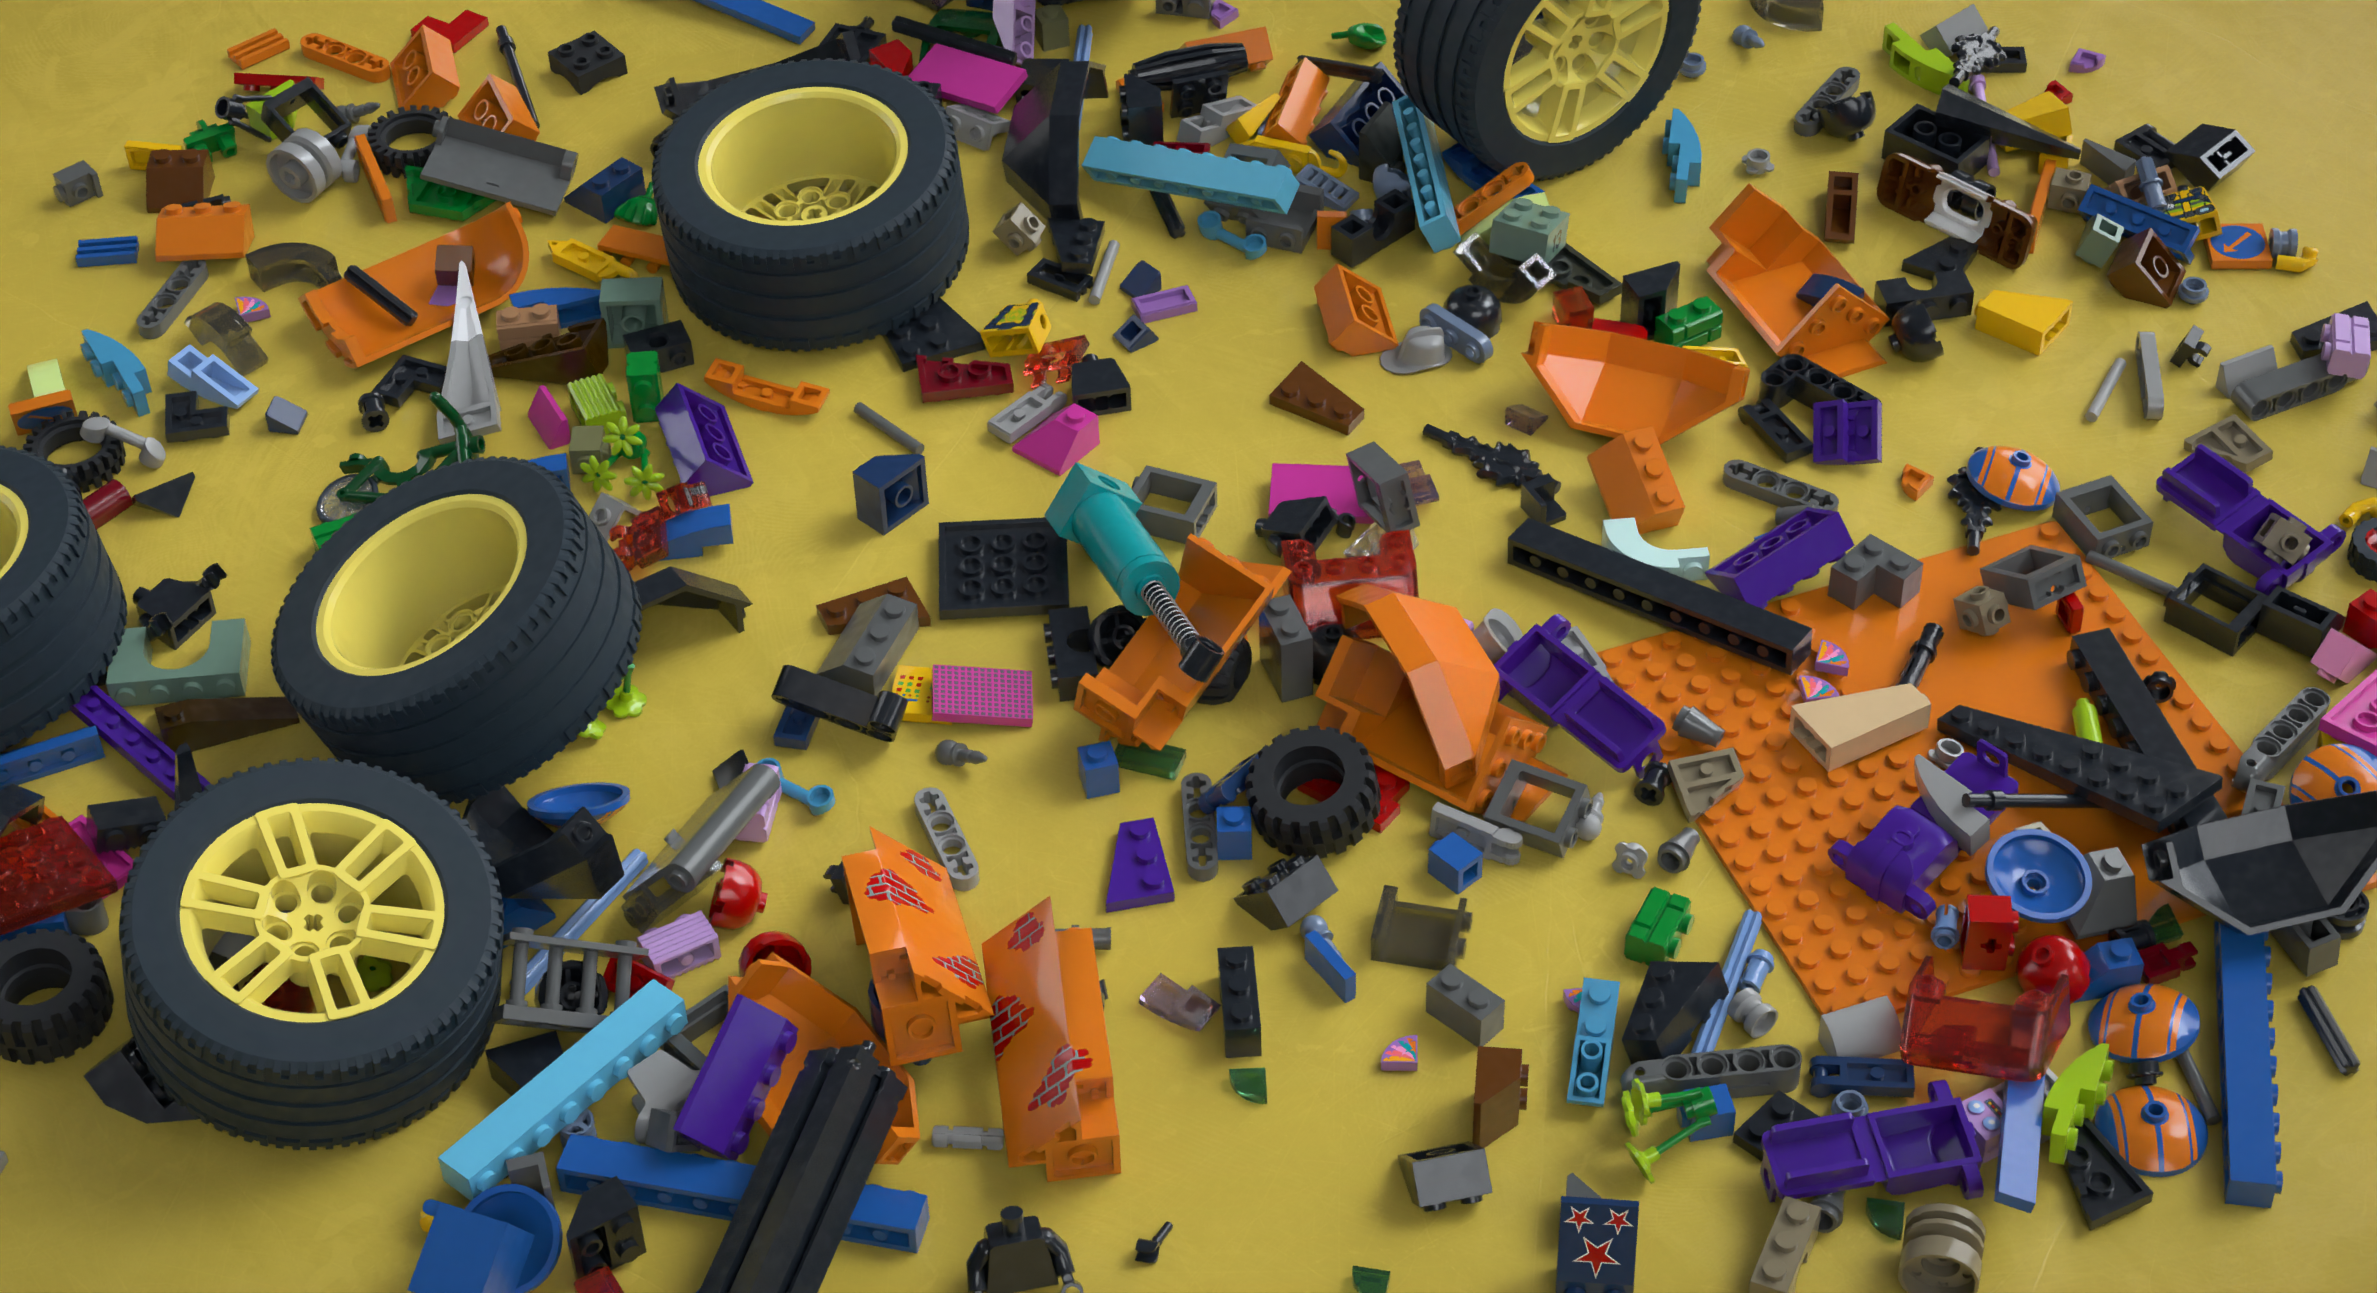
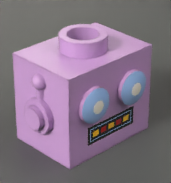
[1962,1088,2003,1164]

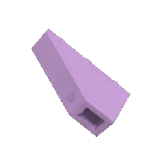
[993,0,1036,65]

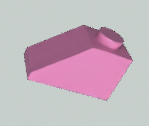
[2310,628,2377,684]

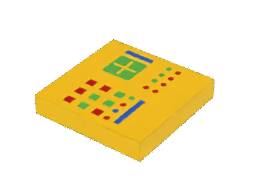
[891,665,953,725]

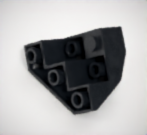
[84,1037,200,1124]

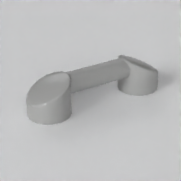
[340,125,371,183]
[80,417,166,468]

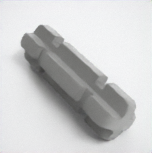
[931,1125,1004,1150]

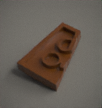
[1269,361,1364,436]
[816,577,931,635]

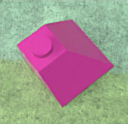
[1012,403,1100,476]

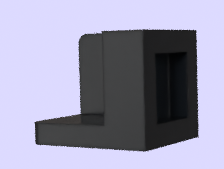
[1520,473,1566,526]

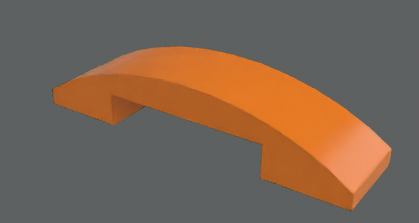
[704,358,830,415]

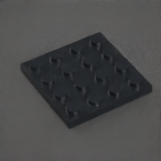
[939,517,1070,620]

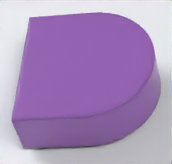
[429,285,457,306]

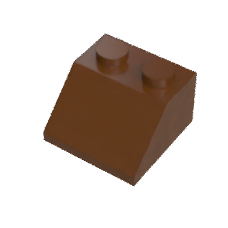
[146,149,215,213]
[2107,227,2186,308]
[1472,1046,1529,1148]

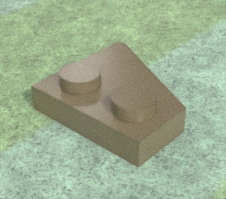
[2184,414,2273,473]
[1667,748,1745,823]

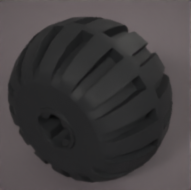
[1197,638,1252,705]

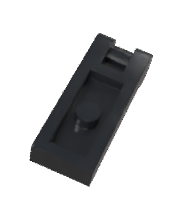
[1738,397,1813,463]

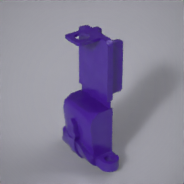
[2156,444,2346,596]
[1494,614,1666,779]
[1828,739,2018,920]
[1760,1080,1984,1203]

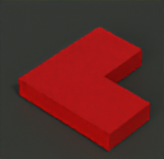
[410,10,489,53]

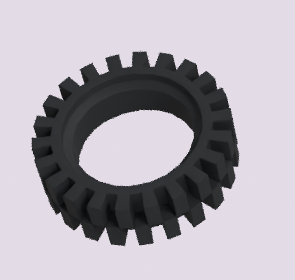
[367,105,452,179]
[23,411,126,493]

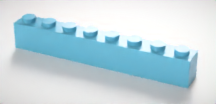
[1392,95,1461,253]
[1081,136,1300,214]
[438,979,688,1201]

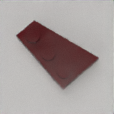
[916,355,1014,403]

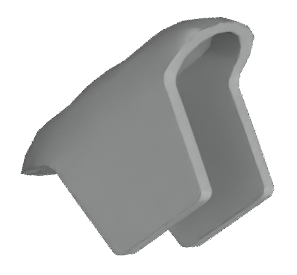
[627,1050,700,1144]

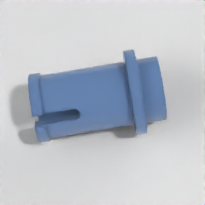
[1931,904,1960,950]
[1738,949,1775,993]

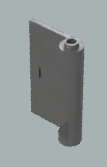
[420,116,578,216]
[622,764,780,901]

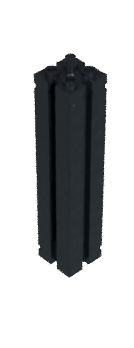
[698,1040,908,1293]

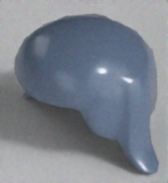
[1373,163,1411,199]

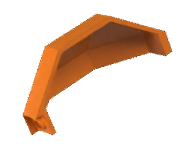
[1521,321,1750,445]
[1336,584,1500,789]
[728,952,920,1165]

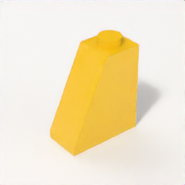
[1995,91,2072,152]
[1974,290,2073,356]

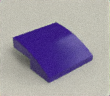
[1813,399,1882,465]

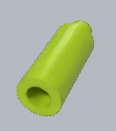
[2072,698,2103,743]

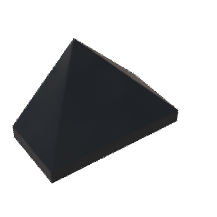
[131,472,195,517]

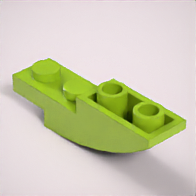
[1882,22,1970,95]
[2041,1043,2114,1165]

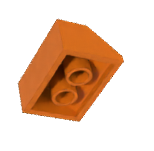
[390,25,460,111]
[1179,26,1273,72]
[457,74,540,141]
[155,201,255,262]
[1314,263,1399,356]
[1587,426,1685,534]

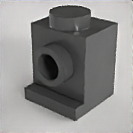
[53,160,103,207]

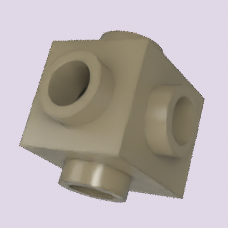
[2047,167,2092,214]
[992,202,1046,256]
[2253,512,2313,565]
[1953,586,2011,636]

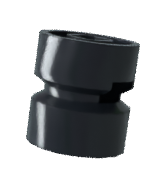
[1947,169,1997,221]

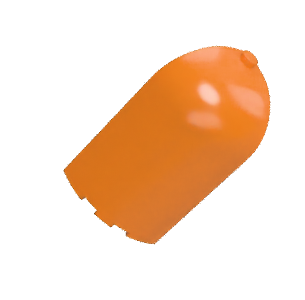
[298,202,529,369]

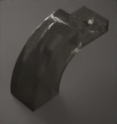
[184,302,269,376]

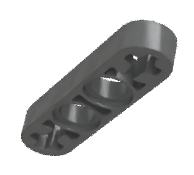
[1794,67,1860,137]
[136,260,209,339]
[1723,459,1839,512]
[1181,772,1218,882]

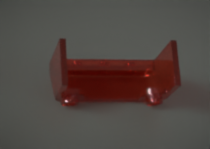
[1900,956,2071,1082]

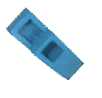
[1662,108,1702,203]
[80,329,152,417]
[1567,977,1620,1107]

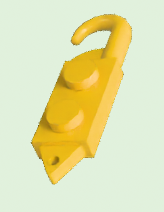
[1240,135,1348,179]
[547,238,640,283]

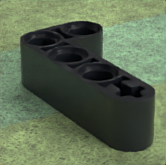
[1758,354,1881,410]
[771,665,908,742]

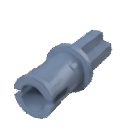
[2135,156,2168,212]

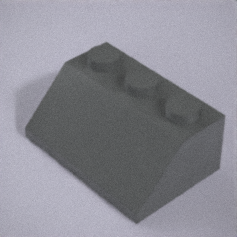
[816,594,919,696]

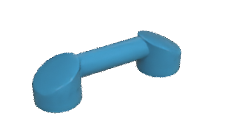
[1197,210,1267,260]
[757,758,836,815]

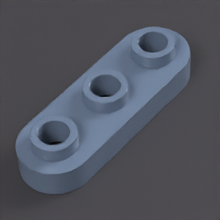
[1419,303,1493,364]

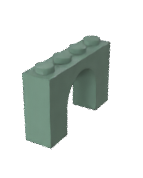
[106,618,251,707]

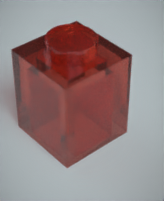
[1552,286,1594,329]

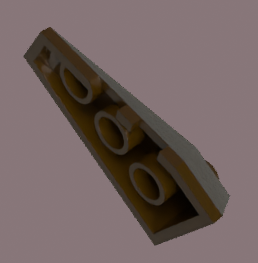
[488,318,609,384]
[154,697,300,752]

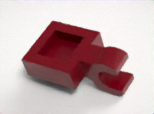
[2138,941,2198,984]

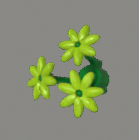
[580,416,665,500]

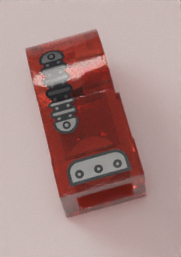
[656,482,712,520]

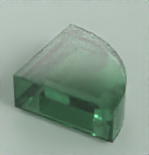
[2148,903,2184,945]
[1229,1068,1267,1104]
[1866,1197,1905,1240]
[1352,1266,1390,1293]

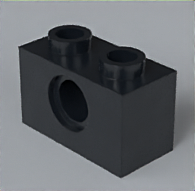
[623,320,694,373]

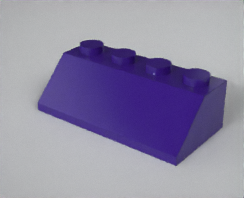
[655,383,754,497]
[1705,507,1855,609]
[673,993,798,1161]

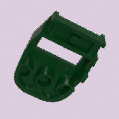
[919,9,1004,63]

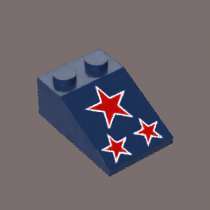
[1555,1196,1639,1293]

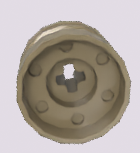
[1898,1203,1986,1293]

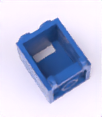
[408,1199,535,1293]

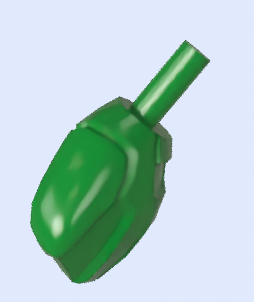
[1331,23,1387,49]
[614,182,658,225]

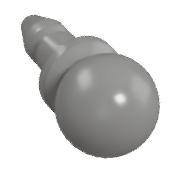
[1576,792,1604,841]

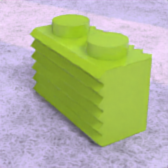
[567,373,627,435]

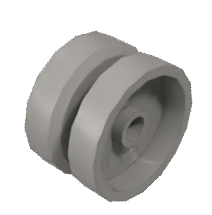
[266,128,342,203]

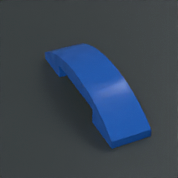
[1442,143,1545,199]

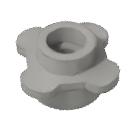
[1742,148,1774,175]
[1927,738,1964,769]
[1612,842,1648,879]

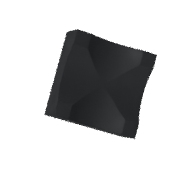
[548,30,628,95]

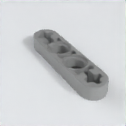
[2135,331,2164,420]
[914,787,980,891]

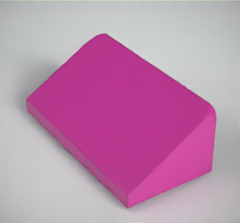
[528,385,571,450]

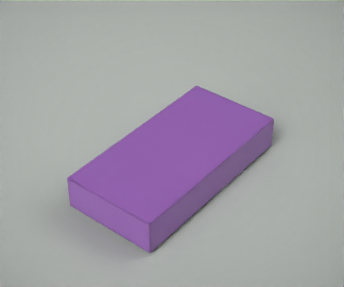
[1131,285,1198,324]

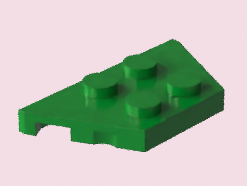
[405,165,497,221]

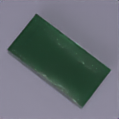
[1114,742,1186,780]

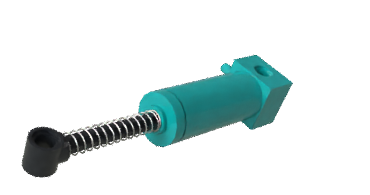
[1044,462,1225,683]

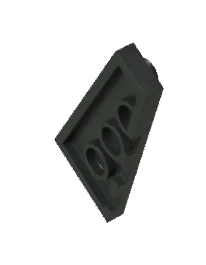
[1498,243,1622,305]

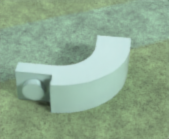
[1601,517,1710,581]

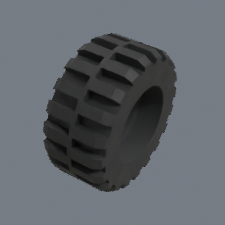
[1245,726,1381,859]
[0,929,114,1065]

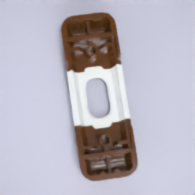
[1877,152,2038,269]

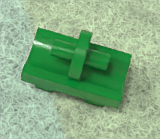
[183,119,237,162]

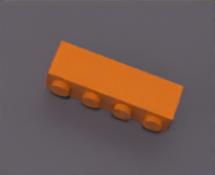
[1261,57,1330,145]
[597,224,670,274]

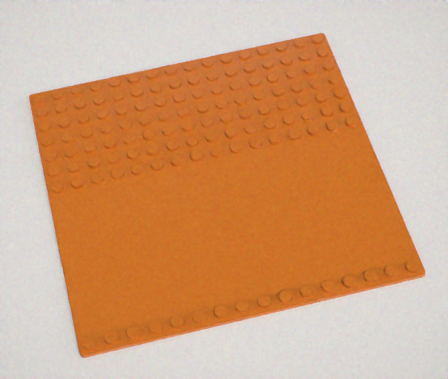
[1596,521,2284,1015]

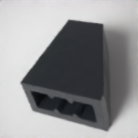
[485,1030,563,1096]

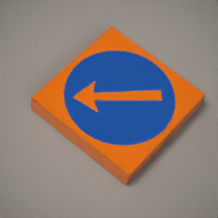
[2203,223,2273,269]
[8,390,78,436]

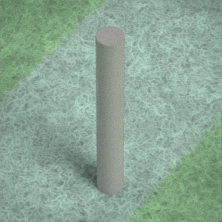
[1088,240,1120,305]
[2085,358,2126,422]

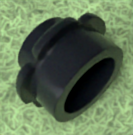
[2143,671,2176,703]
[2126,1061,2164,1086]

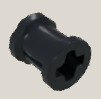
[358,392,390,432]
[1634,761,1672,806]
[2108,919,2156,951]

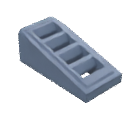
[1295,163,1359,211]

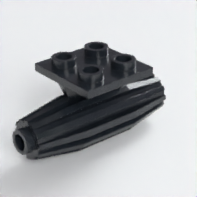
[1128,43,1248,118]

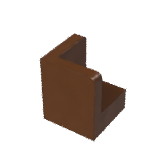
[435,245,476,286]

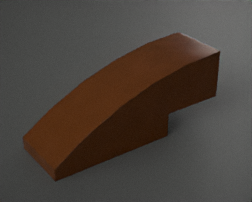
[1824,171,1859,244]

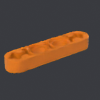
[300,33,391,83]
[1454,162,1535,236]

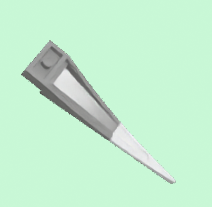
[436,260,502,444]

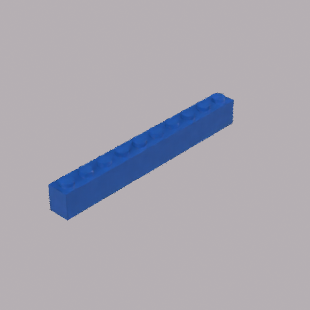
[2214,920,2283,1208]
[556,1134,930,1254]

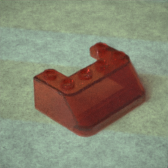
[1281,530,1419,639]

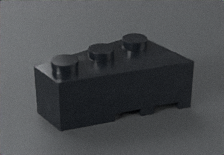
[1622,961,1730,1070]

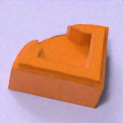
[1901,464,1934,501]

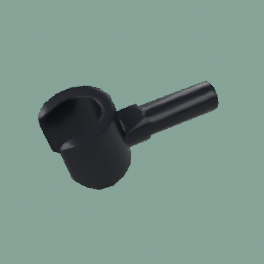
[1135,1221,1173,1264]

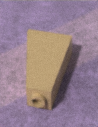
[1789,683,1931,772]

